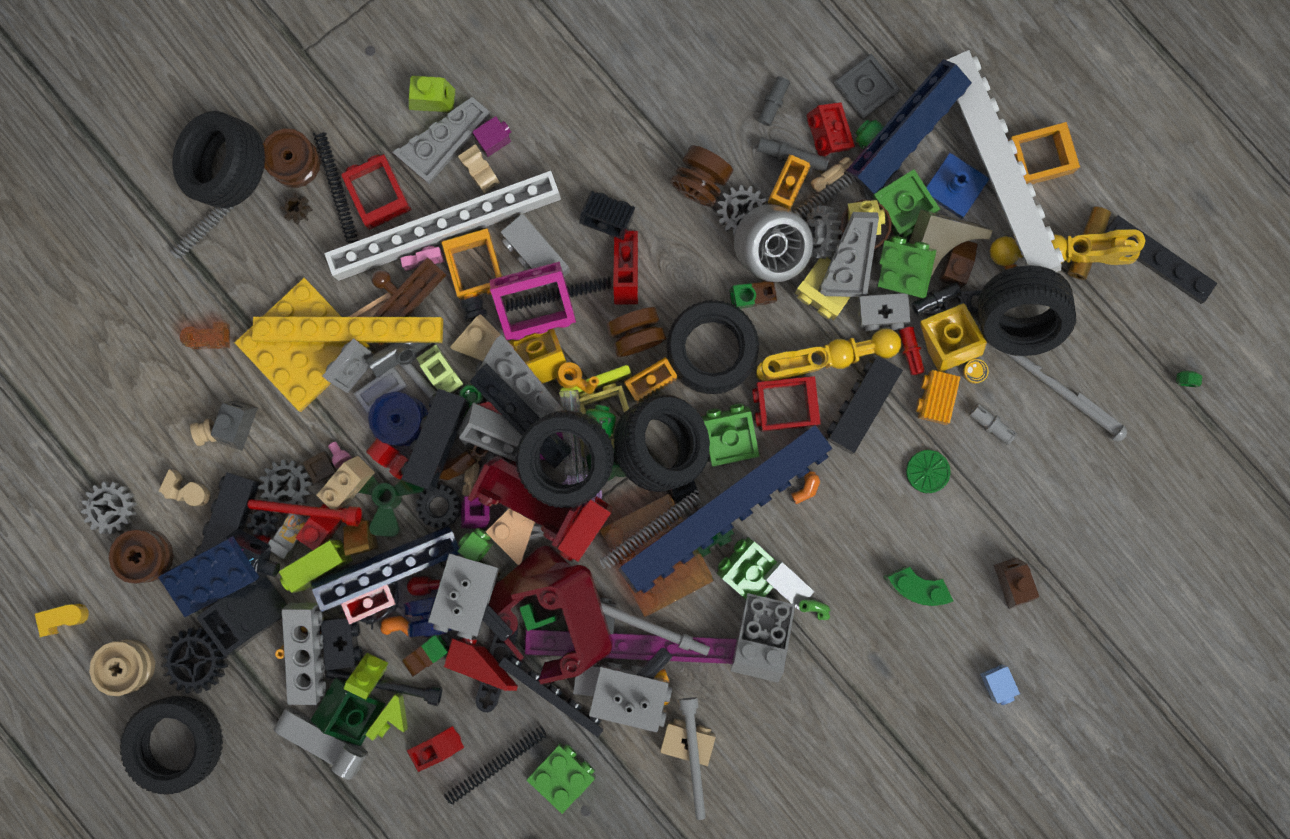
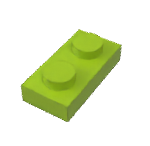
[344,653,388,700]

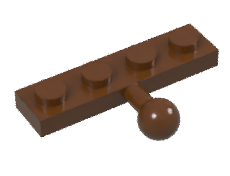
[371,257,447,345]

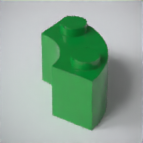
[883,566,953,606]

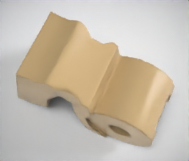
[458,144,500,193]
[159,469,211,506]

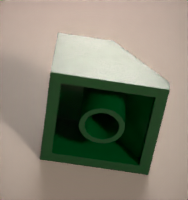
[311,677,385,746]

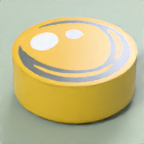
[963,359,989,384]

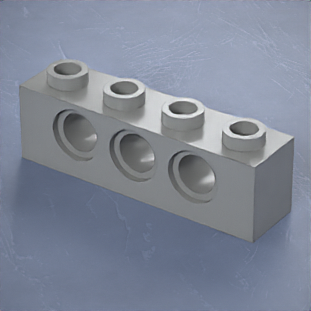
[282,603,326,705]

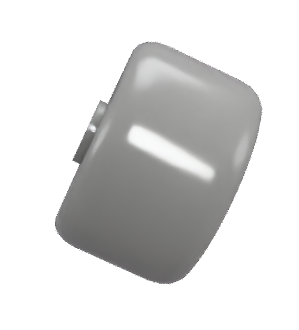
[734,204,813,282]

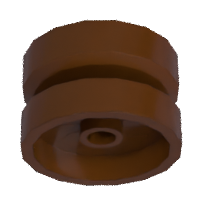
[263,128,321,188]
[606,307,666,357]
[108,530,174,584]

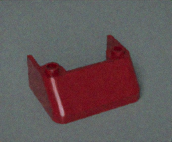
[468,455,582,547]
[488,546,571,660]
[511,565,613,684]

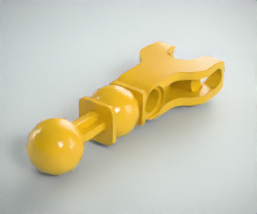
[989,230,1145,266]
[756,328,901,382]

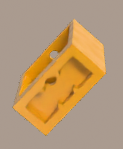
[1008,122,1080,184]
[442,228,503,300]

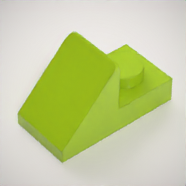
[365,693,408,741]

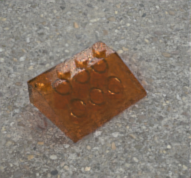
[600,494,714,617]

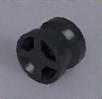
[460,296,488,322]

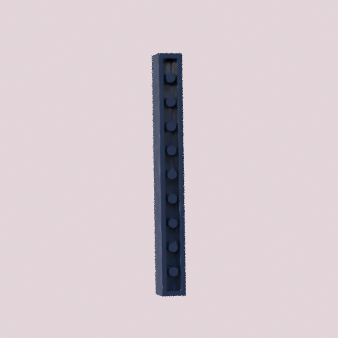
[618,425,833,594]

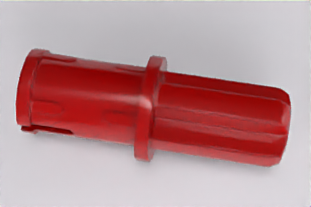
[899,327,924,375]

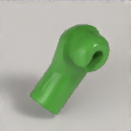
[799,599,831,620]

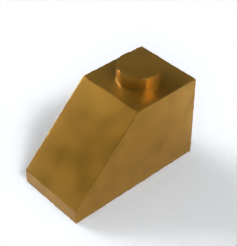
[343,517,379,556]

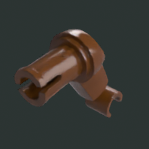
[439,445,488,481]

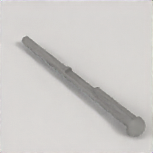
[974,318,1127,442]

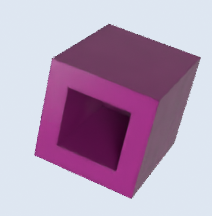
[472,116,512,157]
[461,497,490,529]

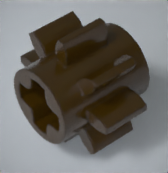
[280,193,313,225]

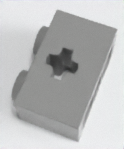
[856,293,910,332]

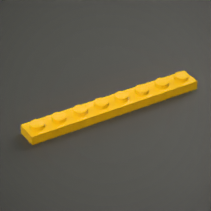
[252,317,443,343]

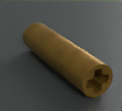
[1068,207,1111,280]

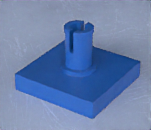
[926,153,990,219]

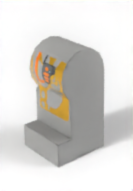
[268,514,308,559]

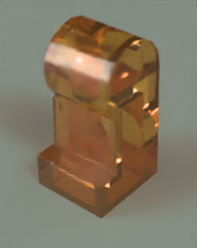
[180,322,230,350]

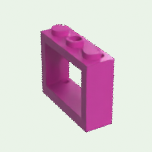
[490,261,576,340]

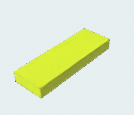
[560,365,632,400]

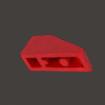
[613,231,638,305]
[444,637,518,691]

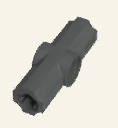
[366,343,432,377]

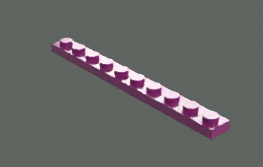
[525,629,737,664]

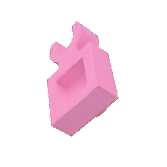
[400,246,445,271]

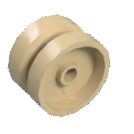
[89,639,155,696]

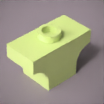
[416,345,464,393]

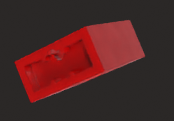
[341,154,412,230]
[752,376,821,432]
[557,496,613,562]

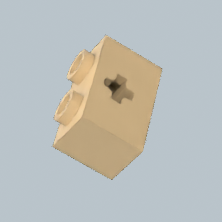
[317,456,375,510]
[660,719,716,766]

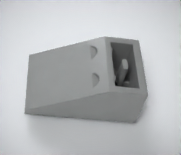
[730,593,795,682]

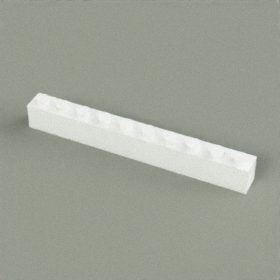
[947,50,1064,272]
[324,171,561,281]

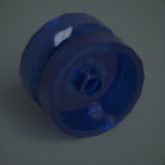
[368,391,428,447]
[403,597,453,637]

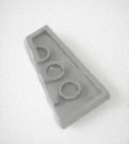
[392,97,491,184]
[818,212,879,297]
[478,335,563,418]

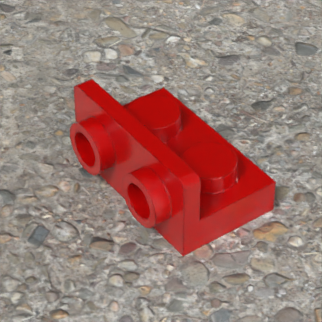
[807,102,855,157]

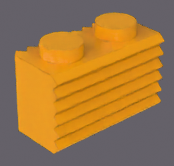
[768,155,810,210]
[624,357,677,403]
[915,370,960,425]

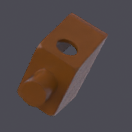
[993,557,1039,609]

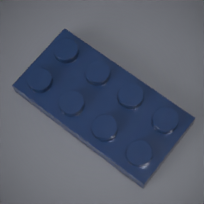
[158,536,259,617]

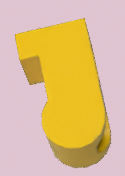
[35,604,89,637]

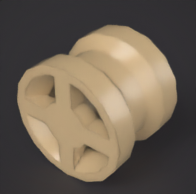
[190,418,216,447]

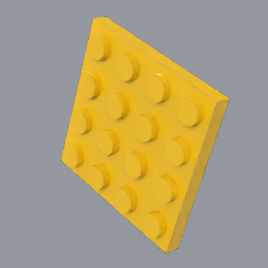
[234,278,370,412]

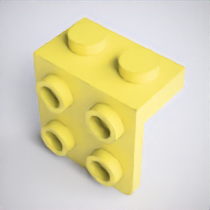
[795,257,850,321]

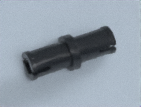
[911,282,961,316]

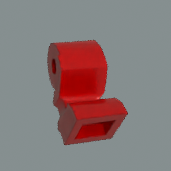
[366,436,409,480]

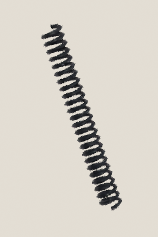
[313,132,359,243]
[503,276,611,313]
[444,725,547,805]

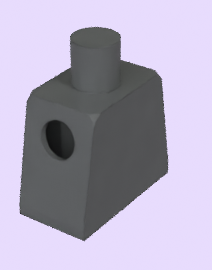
[211,400,258,451]

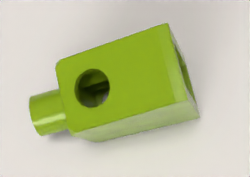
[409,76,455,112]

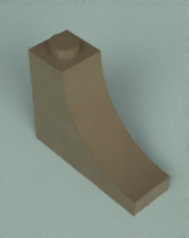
[909,209,993,276]

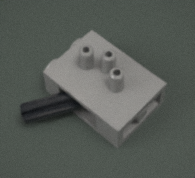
[428,554,513,641]
[589,647,672,732]

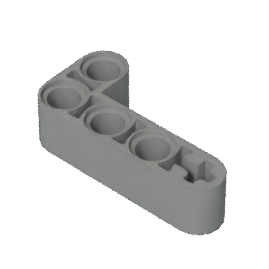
[273,707,368,780]

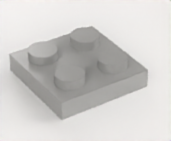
[322,338,374,393]

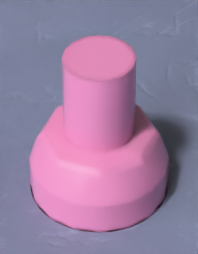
[328,442,352,468]

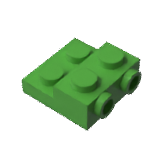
[872,169,940,238]
[878,236,937,298]
[701,404,759,467]
[458,528,494,562]
[716,537,777,599]
[526,743,596,814]

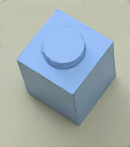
[980,664,1020,705]

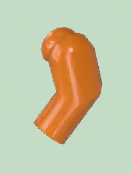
[791,471,820,504]
[380,616,418,638]

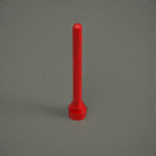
[247,499,362,527]

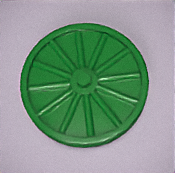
[906,450,951,493]

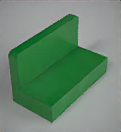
[520,602,559,631]

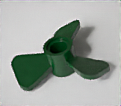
[358,475,424,537]

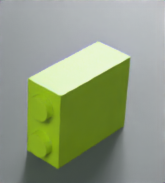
[279,540,353,593]

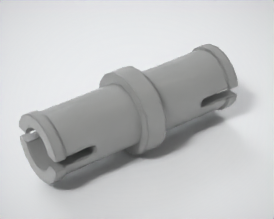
[969,403,1017,445]

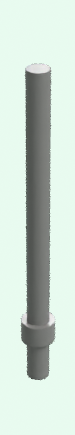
[601,602,710,656]

